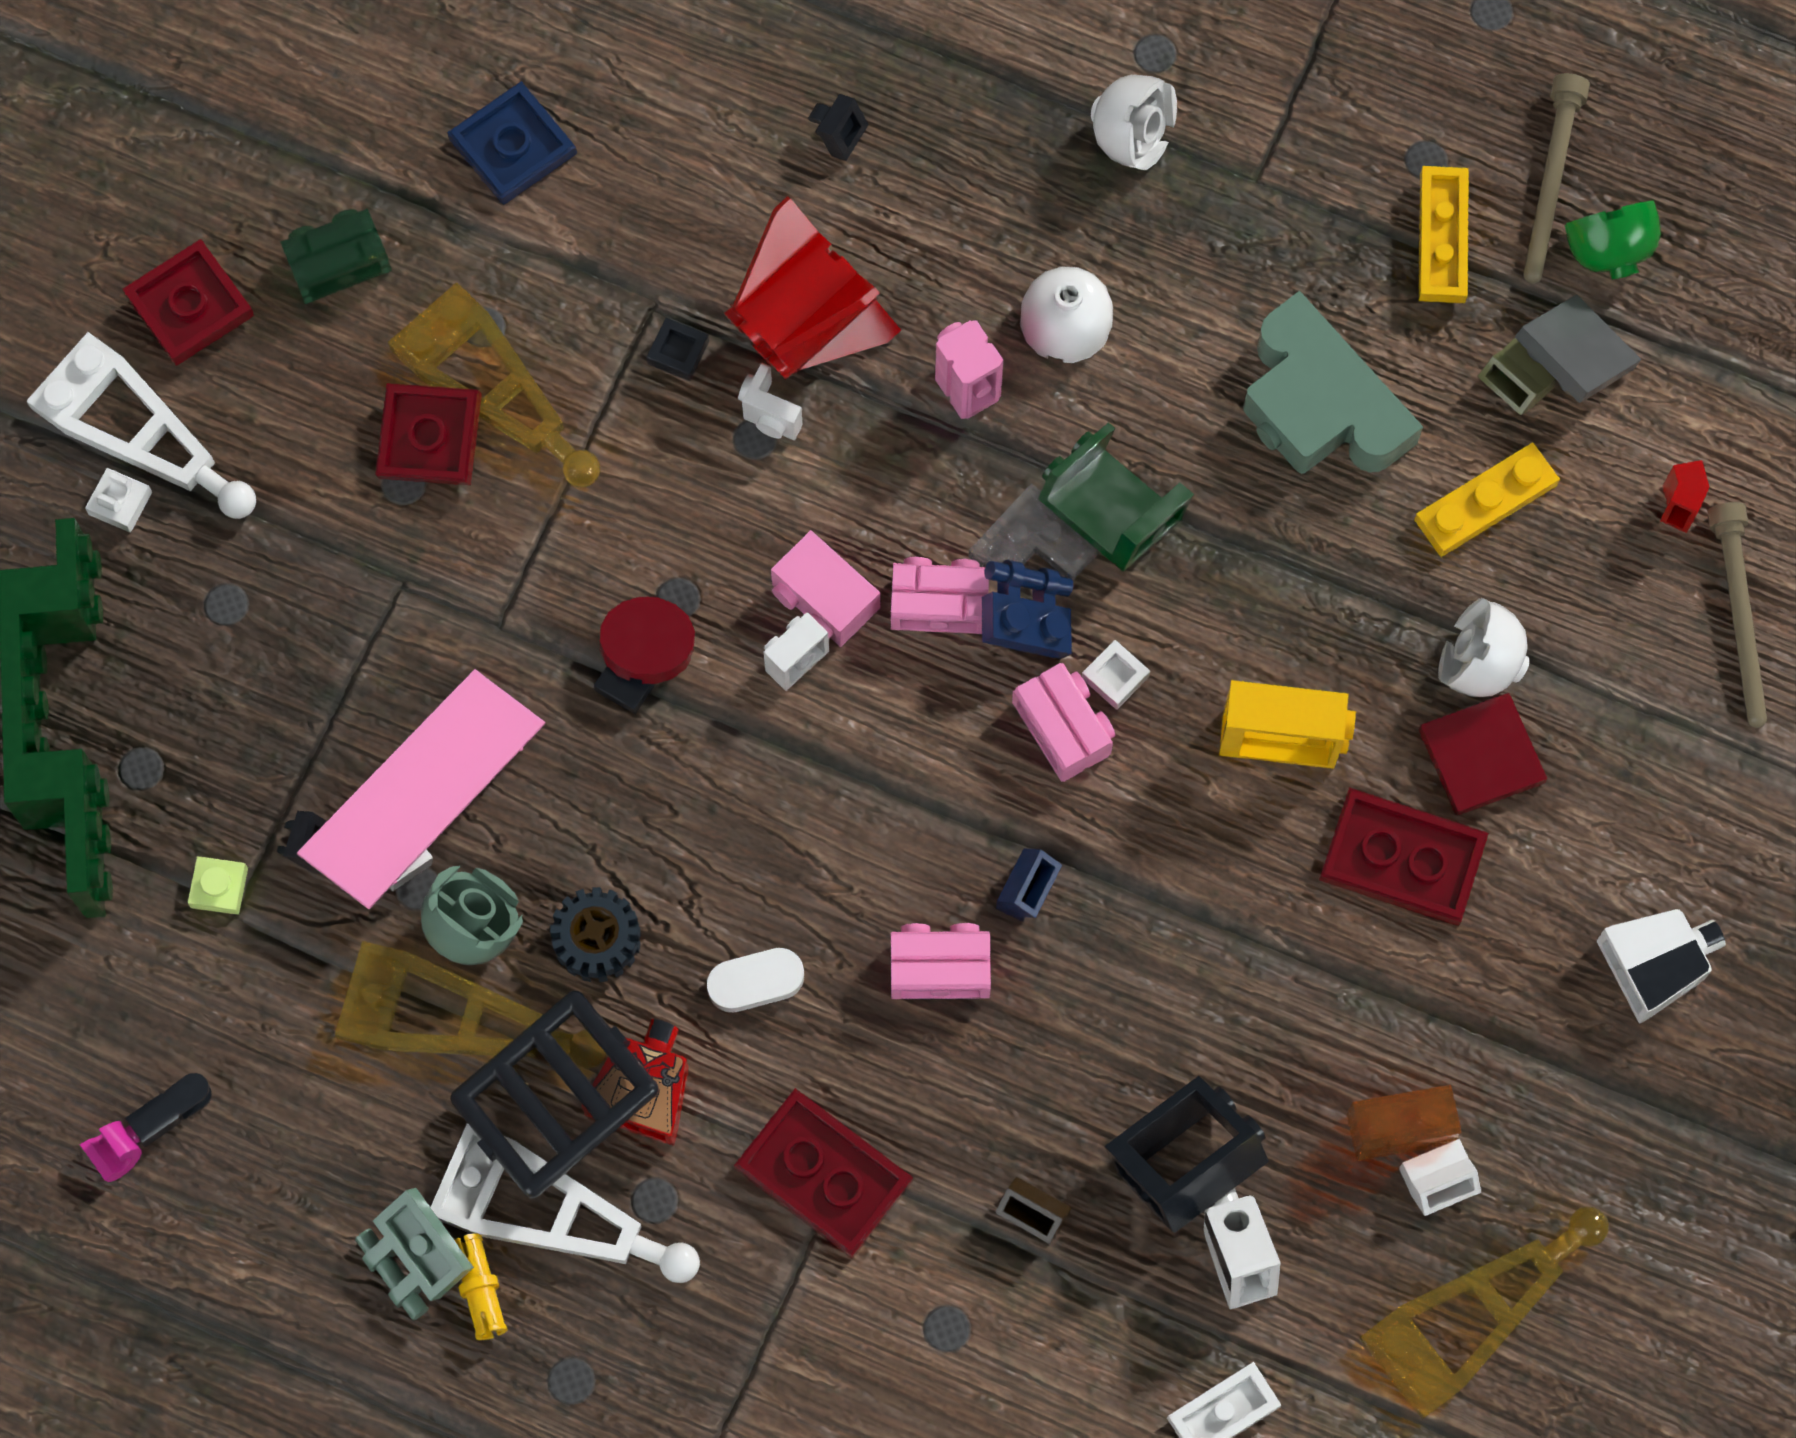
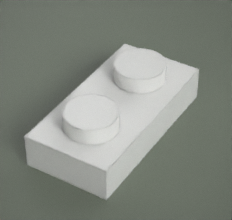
[1167,1362,1281,1438]

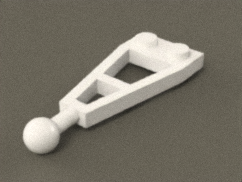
[27,332,256,519]
[430,1123,700,1283]

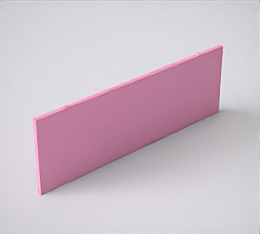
[297,669,545,909]

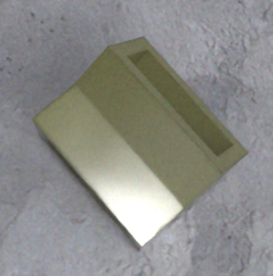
[1478,338,1556,415]

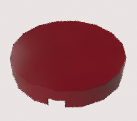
[599,597,695,684]

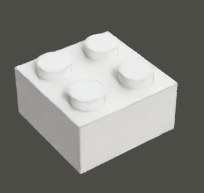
[764,612,829,691]

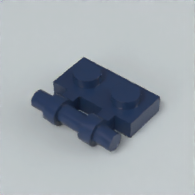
[982,559,1073,659]

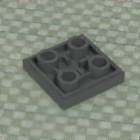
[1515,294,1642,403]

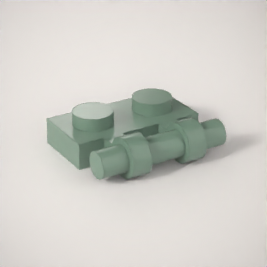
[355,1188,474,1321]

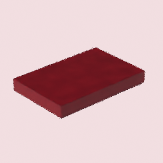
[1319,787,1489,926]
[734,1088,913,1259]

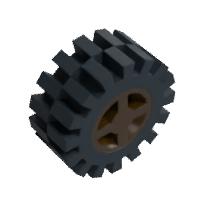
[550,887,641,982]

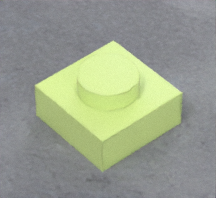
[188,856,248,915]

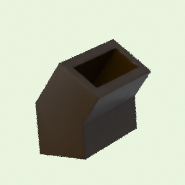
[995,1177,1071,1244]

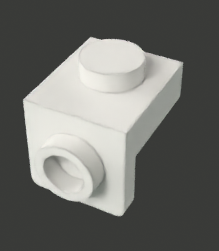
[738,363,803,441]

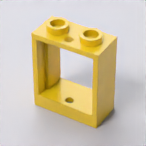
[1219,680,1356,769]

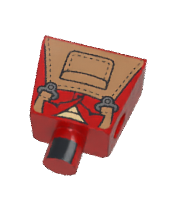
[582,1019,689,1146]

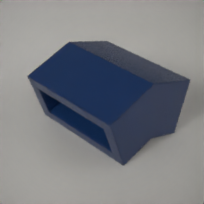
[996,848,1062,922]

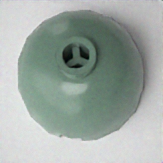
[421,866,523,965]

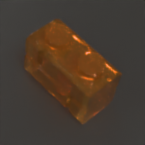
[1347,1085,1461,1161]

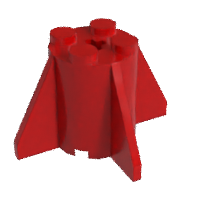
[724,196,901,380]

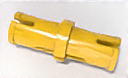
[454,1233,508,1340]

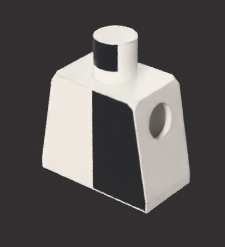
[1597,909,1726,1024]
[1204,1188,1281,1310]

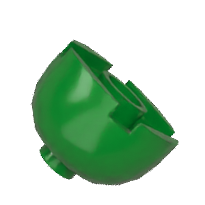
[1565,200,1661,280]

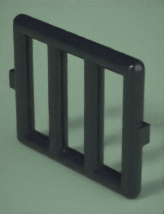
[450,991,659,1198]

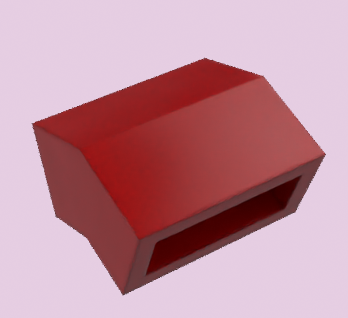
[1660,460,1710,533]

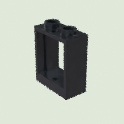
[1104,1076,1269,1233]

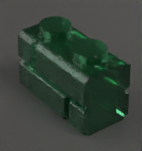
[280,209,392,304]

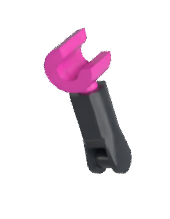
[79,1073,212,1182]

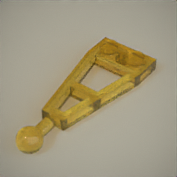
[388,282,601,488]
[335,941,607,1069]
[1359,1206,1609,1420]

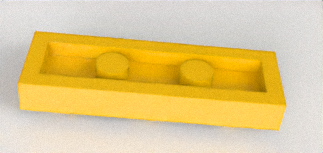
[1419,166,1469,303]
[1414,442,1560,557]

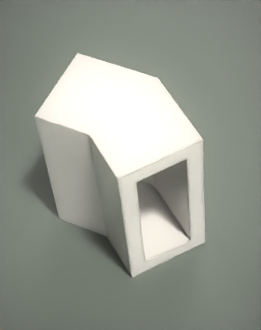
[1399,1139,1481,1216]

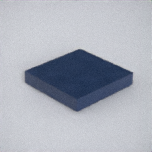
[447,81,577,205]

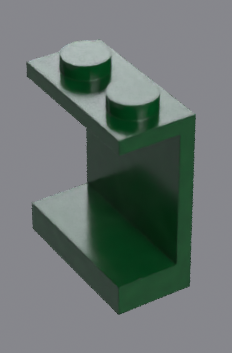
[1038,422,1194,572]

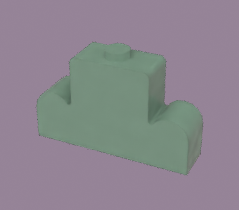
[1243,290,1423,474]

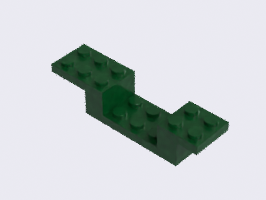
[0,518,113,918]

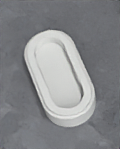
[707,948,804,1012]

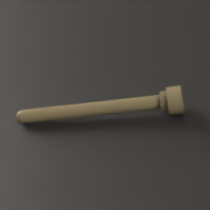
[1524,73,1590,284]
[1707,502,1767,728]

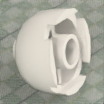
[1091,75,1177,170]
[1020,266,1113,363]
[1438,598,1529,697]

